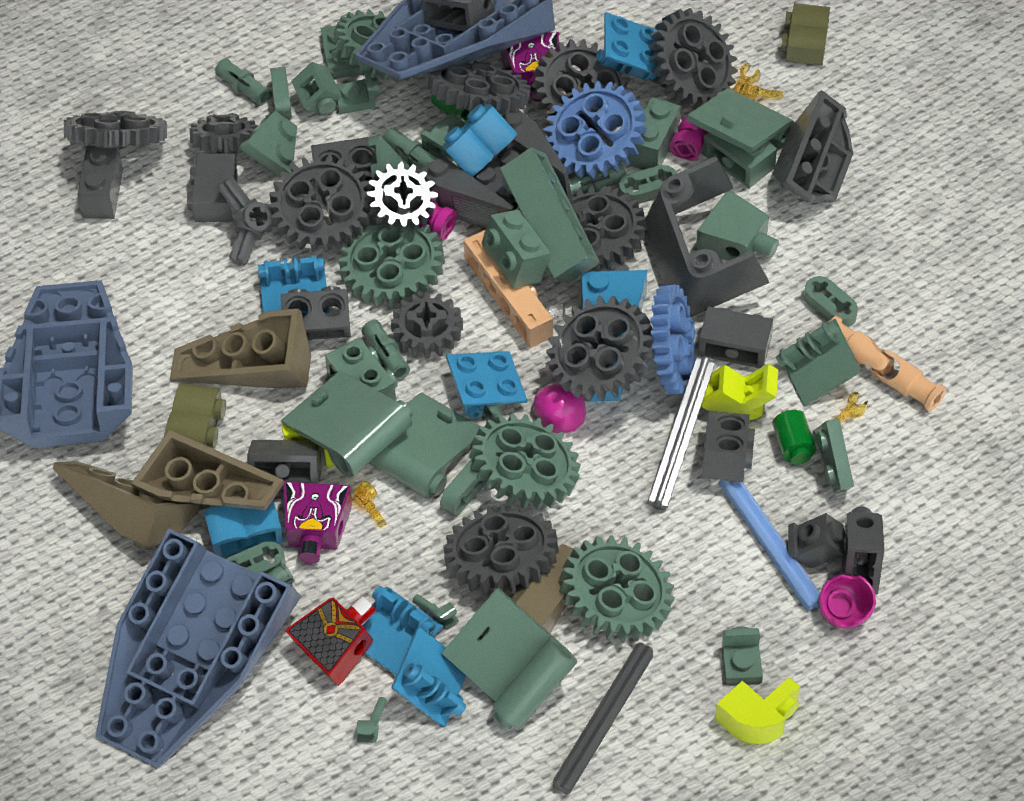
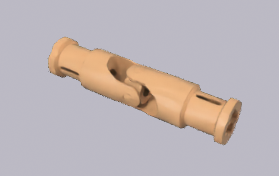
[829,316,947,412]

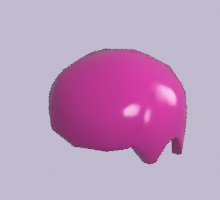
[533,382,586,433]
[818,574,876,629]

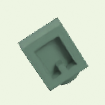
[336,70,380,114]
[722,626,763,685]

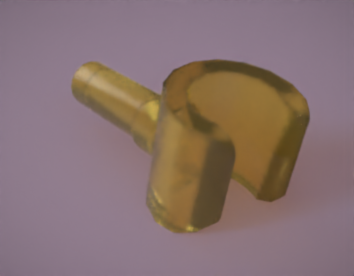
[732,63,761,93]
[739,83,783,101]
[834,392,868,424]
[354,481,387,528]

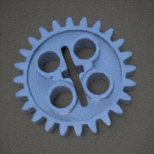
[544,81,647,180]
[651,284,696,395]

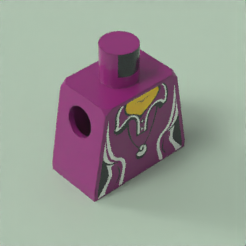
[501,32,559,102]
[284,482,352,564]

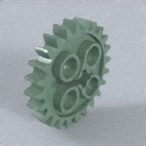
[333,9,424,82]
[338,221,445,308]
[469,413,581,510]
[559,535,675,642]

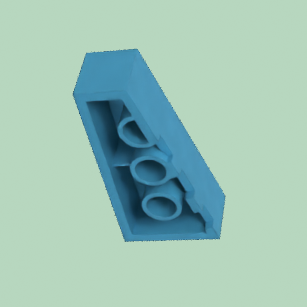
[581,270,647,402]

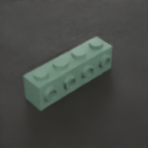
[500,147,600,284]

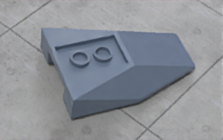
[355,0,555,80]
[95,528,302,768]

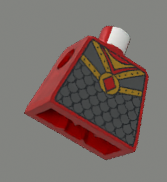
[285,596,376,686]

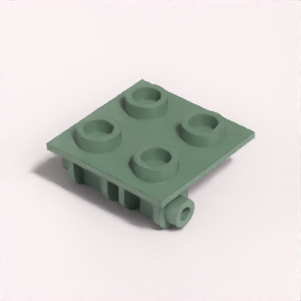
[776,318,862,407]

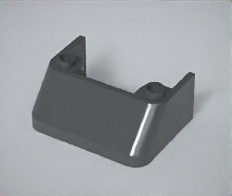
[645,156,770,317]

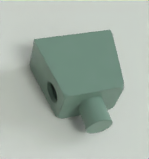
[696,191,779,260]

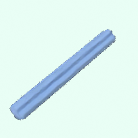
[719,480,820,610]

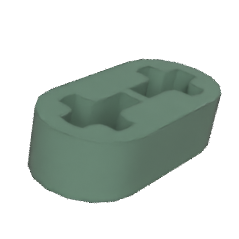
[270,67,292,118]
[619,165,677,204]
[804,276,858,327]
[440,459,487,516]
[227,541,286,574]

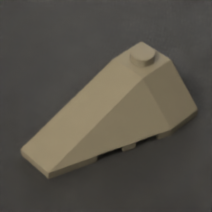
[170,309,311,389]
[131,430,284,511]
[53,461,201,550]
[479,544,574,640]

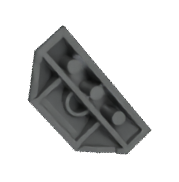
[772,90,853,203]

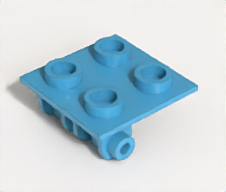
[596,12,661,81]
[258,255,329,316]
[446,351,528,419]
[362,586,443,676]
[391,627,466,727]

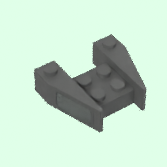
[417,110,572,228]

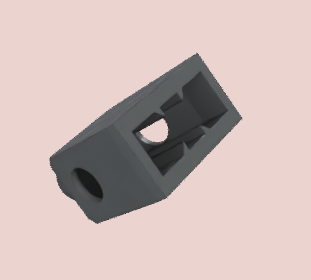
[422,0,495,31]
[842,507,884,594]

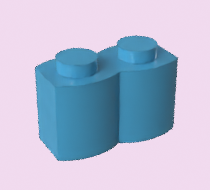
[441,104,517,177]
[204,500,284,558]

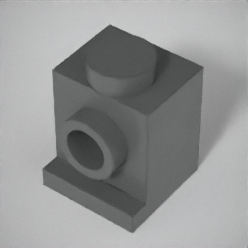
[788,513,845,568]

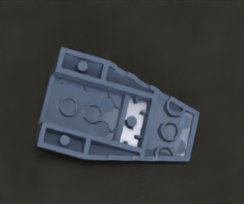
[0,280,133,448]

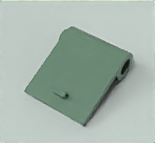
[686,88,795,153]
[281,371,413,477]
[368,392,480,498]
[442,588,577,729]

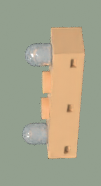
[464,230,566,348]

